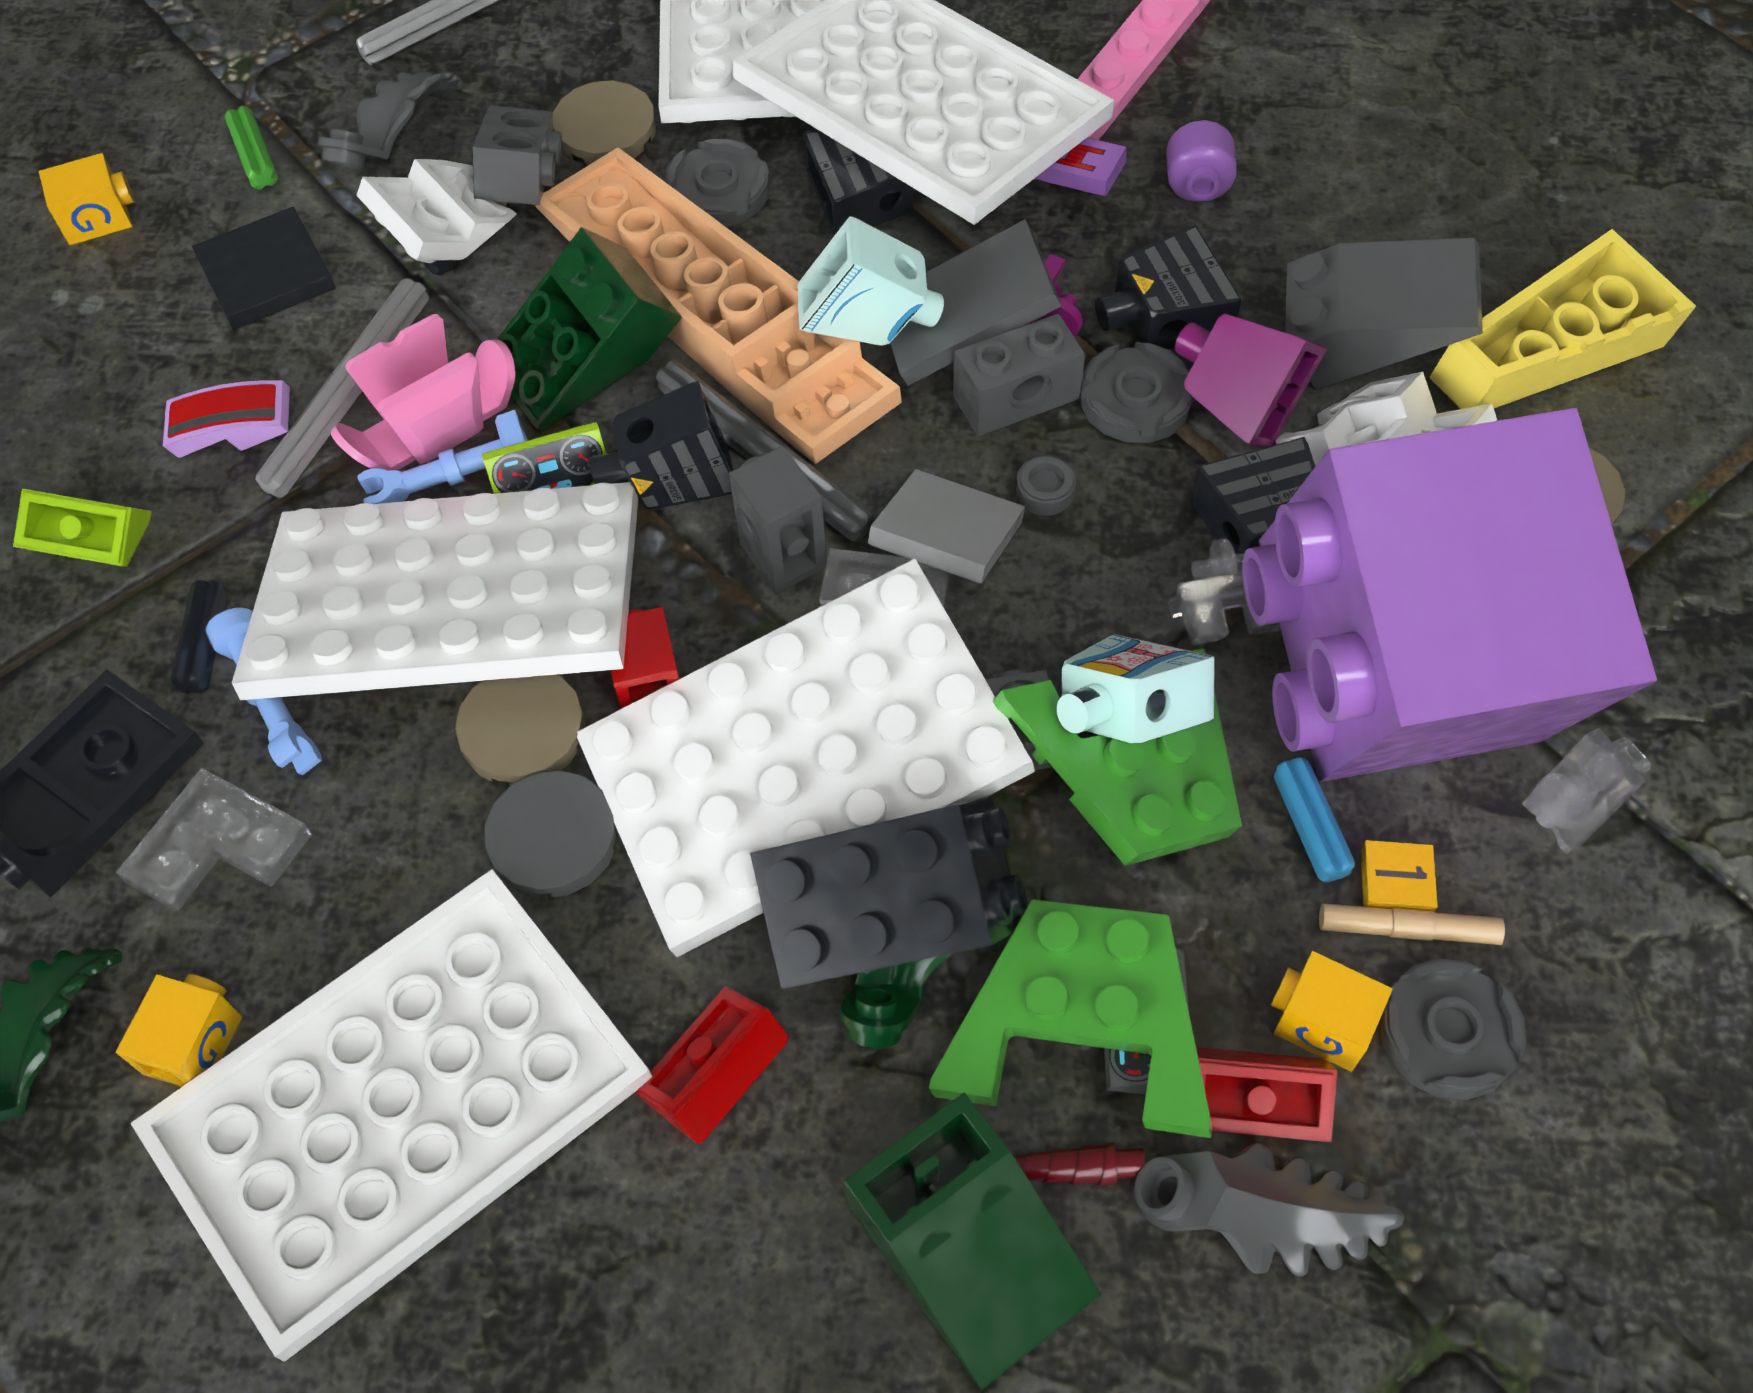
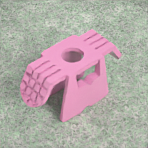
[331,314,515,471]

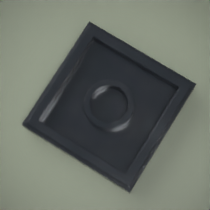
[192,206,336,330]

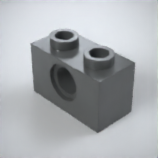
[953,313,1085,437]
[729,445,827,594]

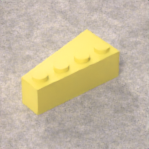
[1429,229,1696,409]

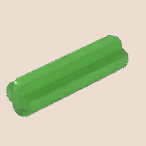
[225,105,278,190]

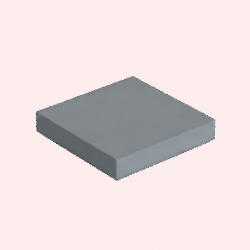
[868,469,1025,584]

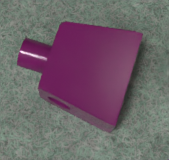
[1175,313,1327,447]

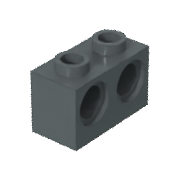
[473,105,562,205]

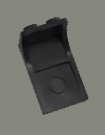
[0,669,204,898]
[750,796,1028,989]

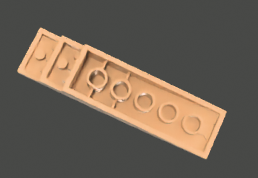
[536,147,902,465]

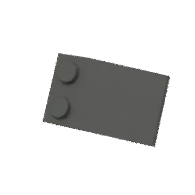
[1285,238,1483,390]

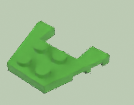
[993,648,1242,866]
[929,900,1213,1138]

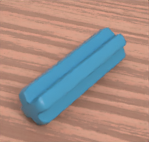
[1274,757,1355,882]

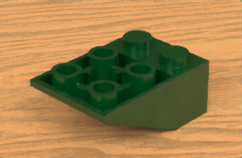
[497,227,682,431]
[843,1092,1101,1391]

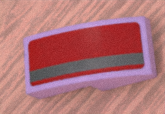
[163,380,290,458]

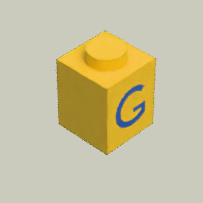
[39,153,135,245]
[1271,951,1393,1072]
[115,974,243,1087]

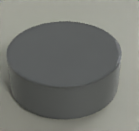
[1016,456,1076,516]

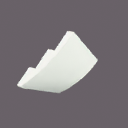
[1275,372,1497,466]

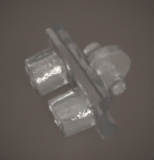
[1168,538,1281,645]
[1522,728,1651,854]

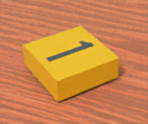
[1360,840,1438,912]

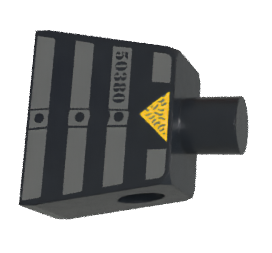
[804,129,913,236]
[1095,225,1242,349]
[589,381,734,510]
[1190,437,1316,569]

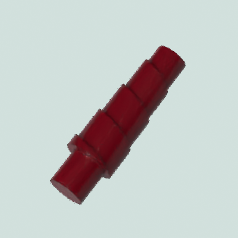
[1013,1142,1145,1186]

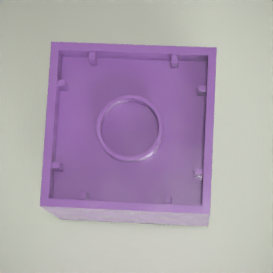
[1242,408,1657,782]

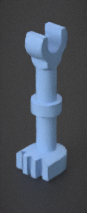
[358,410,528,504]
[206,608,322,775]

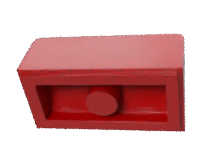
[635,986,788,1144]
[1196,1047,1337,1142]

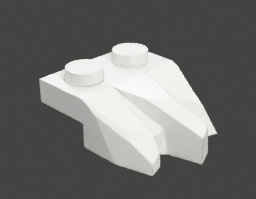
[356,159,517,263]

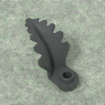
[317,71,463,169]
[1134,1143,1404,1276]

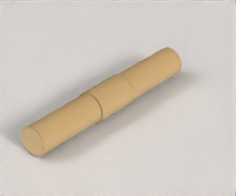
[1319,903,1505,945]

